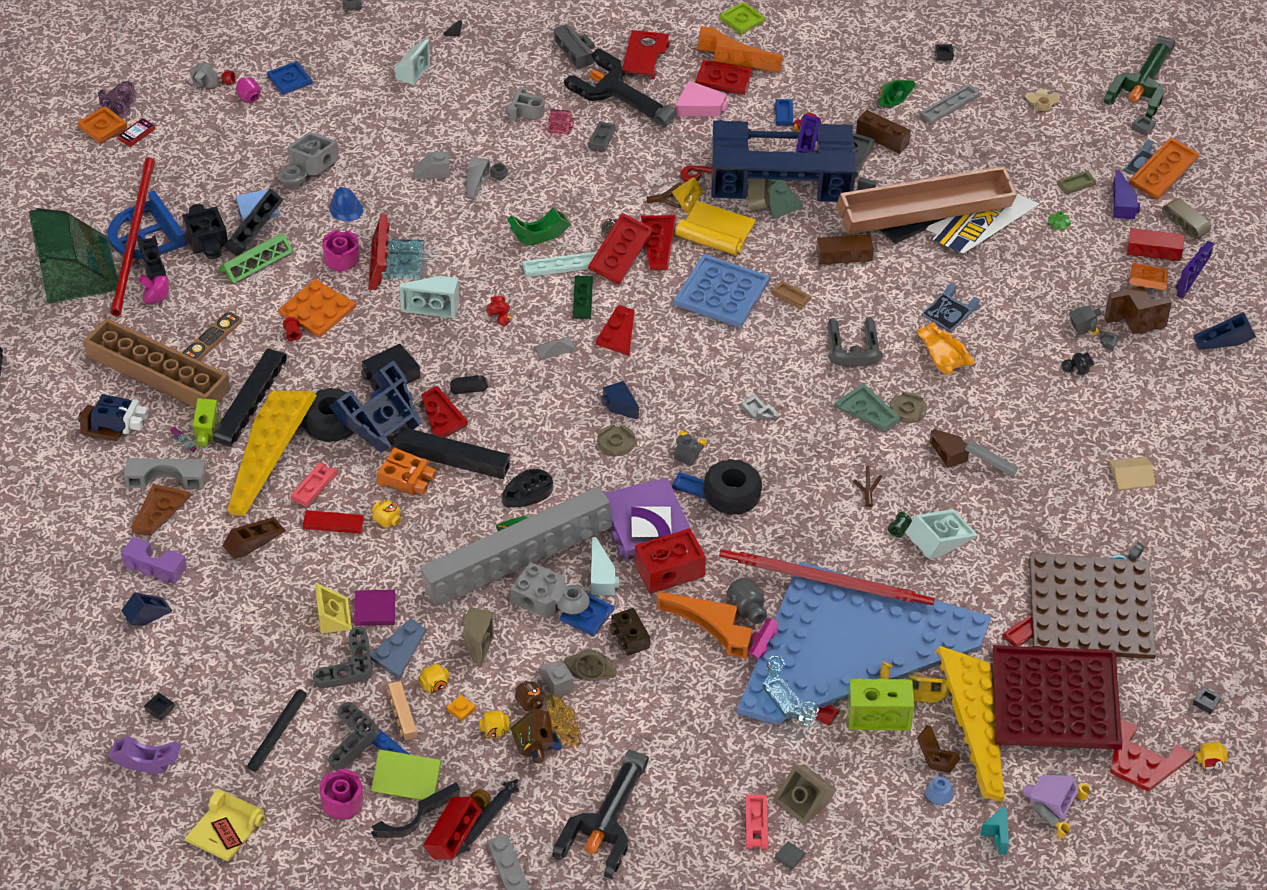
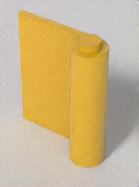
[675,201,756,256]

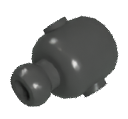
[727,578,767,624]

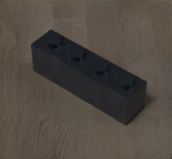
[224,188,284,256]

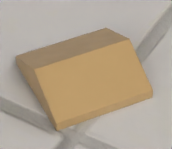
[1108,457,1156,491]

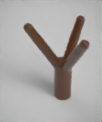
[647,182,682,208]
[853,465,882,507]

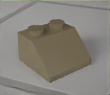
[461,607,494,667]
[773,765,837,825]

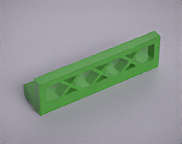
[218,233,293,284]

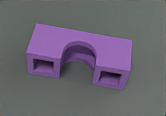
[121,537,187,584]

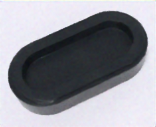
[450,375,488,394]

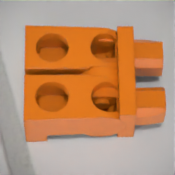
[377,447,436,496]

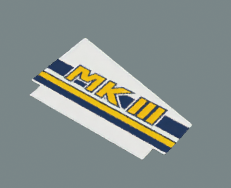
[926,191,1039,253]

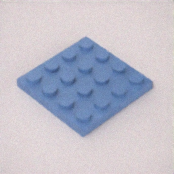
[674,254,770,328]

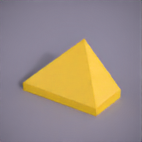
[672,178,703,213]

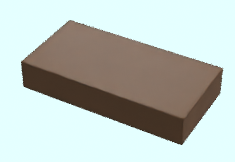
[771,280,812,309]

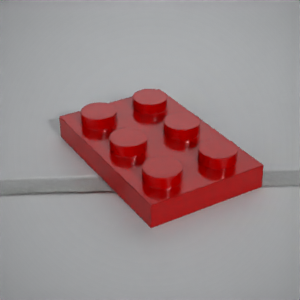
[695,60,753,95]

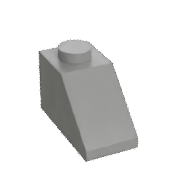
[414,152,450,179]
[538,661,573,699]

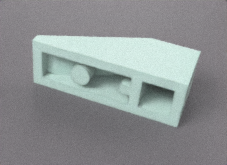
[591,537,619,595]

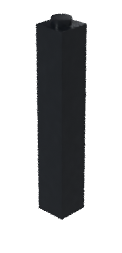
[393,427,510,480]

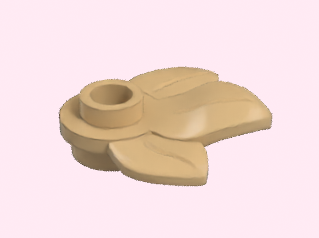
[1026,88,1060,111]

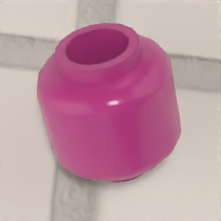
[235,77,261,103]

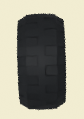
[303,388,354,442]
[703,459,762,515]

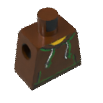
[511,709,553,763]

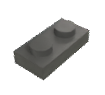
[588,121,616,152]

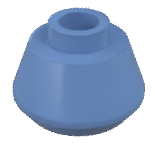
[925,777,954,805]

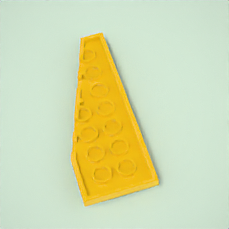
[227,391,317,516]

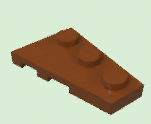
[131,484,190,536]

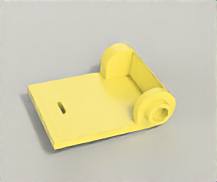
[185,789,265,861]

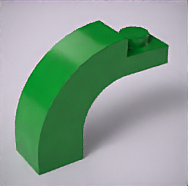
[507,207,571,245]

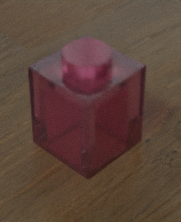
[548,109,575,134]

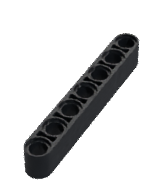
[213,348,287,447]

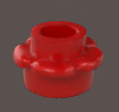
[221,69,236,86]

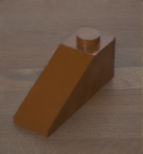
[222,517,286,559]

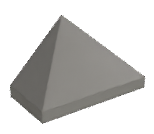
[534,336,576,360]

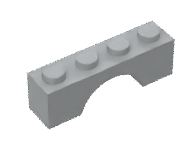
[124,458,206,489]

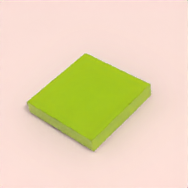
[719,1,766,35]

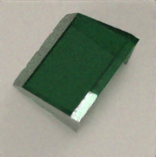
[29,208,118,304]

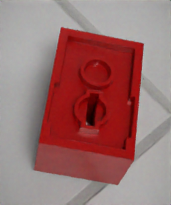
[635,528,706,594]

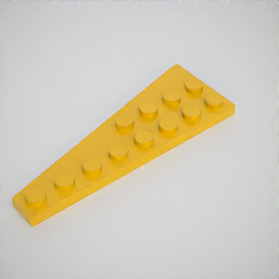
[935,646,1005,801]

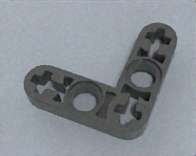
[313,626,373,688]
[328,702,380,771]

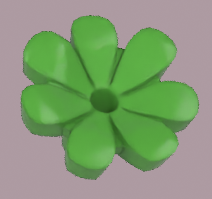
[1048,211,1071,230]

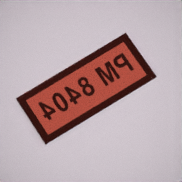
[211,817,243,850]

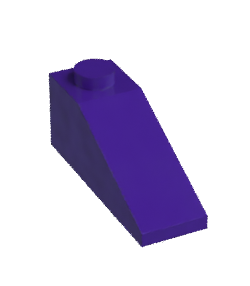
[794,114,821,153]
[1113,170,1140,219]

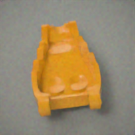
[917,322,975,375]

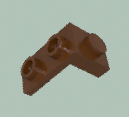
[78,405,123,441]
[917,725,961,773]

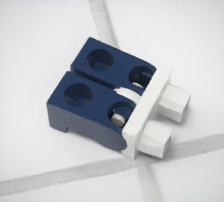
[91,394,148,434]

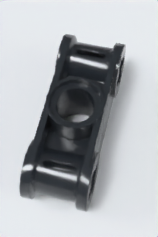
[137,235,167,280]

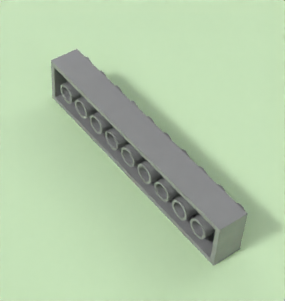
[420,486,613,606]

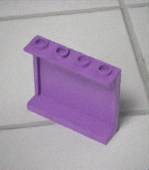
[604,478,691,563]

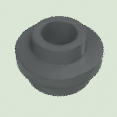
[490,163,508,179]

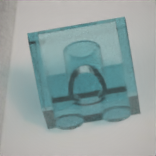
[386,239,425,280]

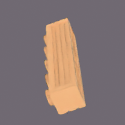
[387,681,417,741]

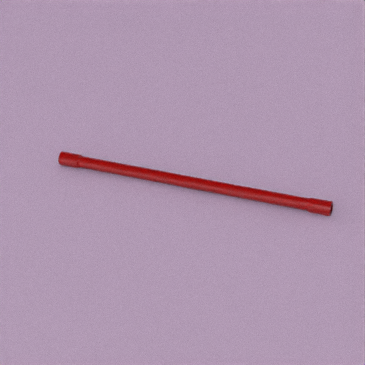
[110,157,155,316]

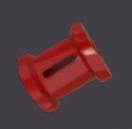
[282,317,302,341]

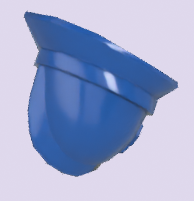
[329,187,363,222]

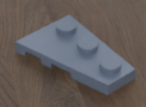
[371,618,426,680]

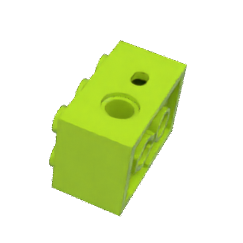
[847,678,914,730]

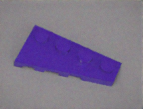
[1176,241,1214,298]

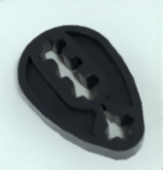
[502,469,553,508]

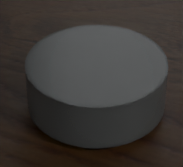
[1127,542,1145,560]

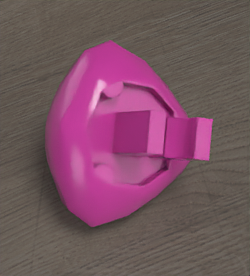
[138,274,169,304]

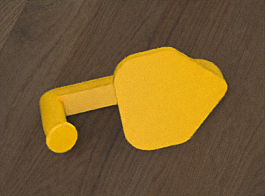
[879,661,950,703]

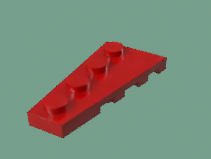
[641,215,676,270]

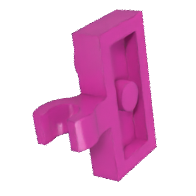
[747,618,779,658]

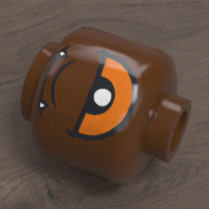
[515,681,545,711]

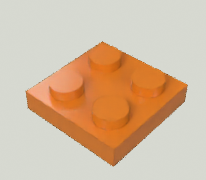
[77,106,127,144]

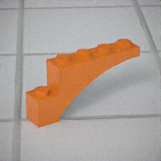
[697,26,783,73]
[656,592,753,659]

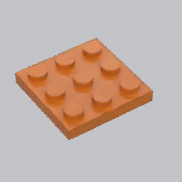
[278,279,356,338]

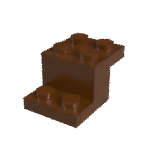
[1104,286,1172,334]

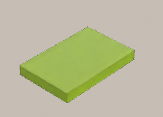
[371,749,442,800]

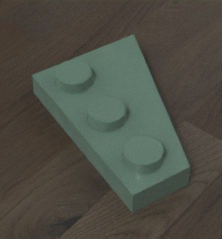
[769,180,803,220]
[834,383,900,432]

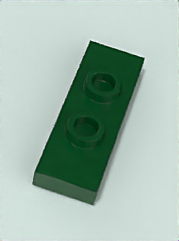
[573,276,593,319]

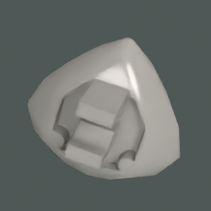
[189,63,218,88]

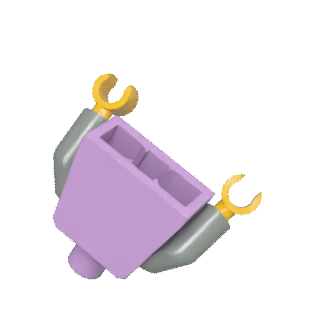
[1023,773,1090,838]

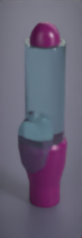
[170,426,196,452]

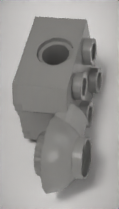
[277,132,338,190]
[510,562,590,618]

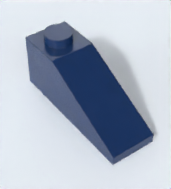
[1193,312,1256,350]

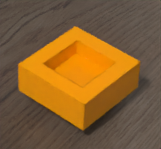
[447,695,476,722]

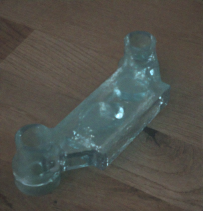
[762,656,819,725]

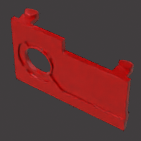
[622,30,670,79]

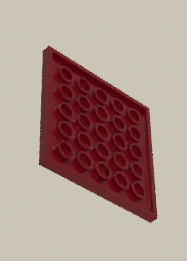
[992,645,1122,750]

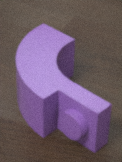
[108,736,181,774]

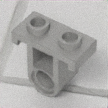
[507,87,545,121]

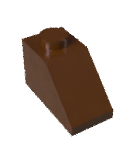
[929,429,969,468]

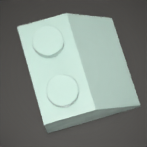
[394,39,430,85]

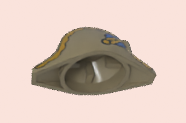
[564,649,617,680]

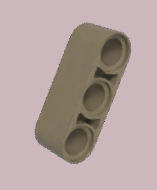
[748,179,771,212]
[1162,198,1211,240]

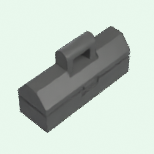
[554,24,595,69]

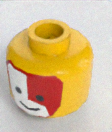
[1196,741,1228,770]

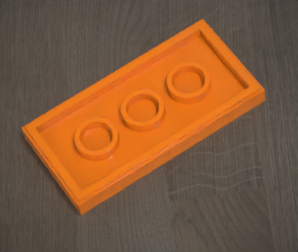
[1129,137,1199,200]
[1129,263,1168,290]

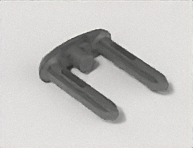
[827,317,883,366]

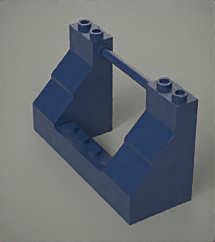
[711,120,856,202]

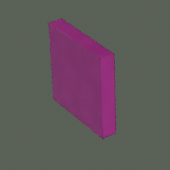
[354,589,396,626]

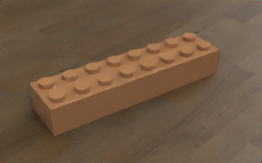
[84,318,230,408]

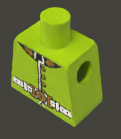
[193,398,221,447]

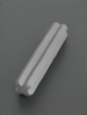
[965,441,1018,476]

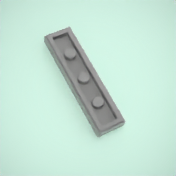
[919,84,981,124]

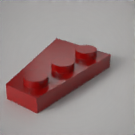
[596,305,635,356]
[421,386,468,438]

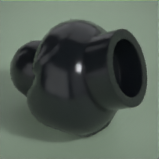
[1061,352,1094,375]

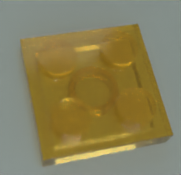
[545,693,581,747]

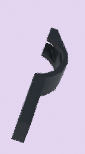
[371,782,460,838]

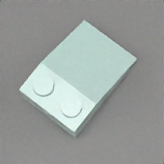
[399,276,459,318]
[905,509,978,559]

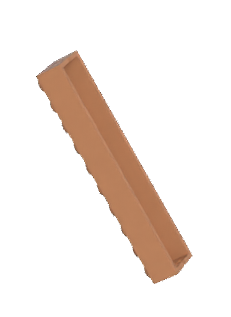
[836,166,1017,235]

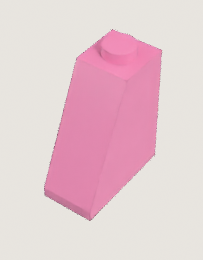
[675,81,728,116]

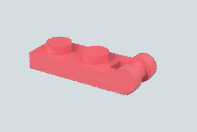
[291,462,338,508]
[745,795,768,849]

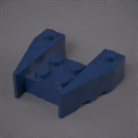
[329,360,422,452]

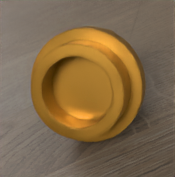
[470,789,491,810]

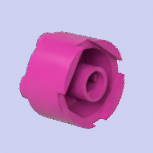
[322,230,359,272]
[319,769,364,819]

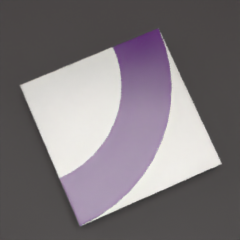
[631,507,672,541]

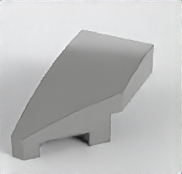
[740,394,779,420]

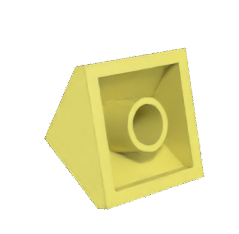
[315,583,352,634]

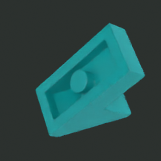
[980,807,1009,854]

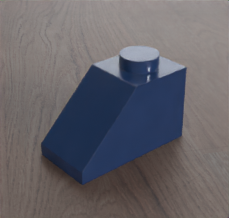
[601,381,639,419]
[121,592,172,626]

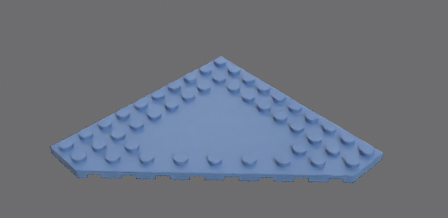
[737,562,991,725]

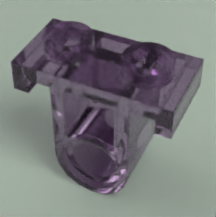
[98,81,136,117]

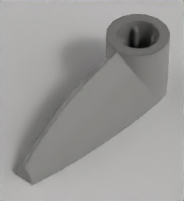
[466,156,490,200]

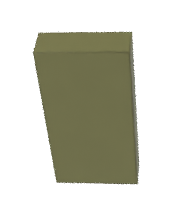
[1057,171,1097,195]

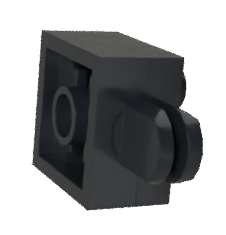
[182,204,228,259]

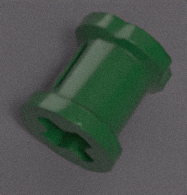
[888,512,912,538]

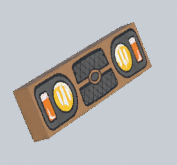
[181,311,243,361]

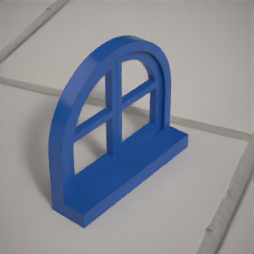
[108,190,186,259]

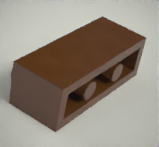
[856,110,911,154]
[816,234,874,265]

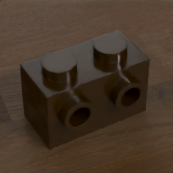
[609,607,650,656]

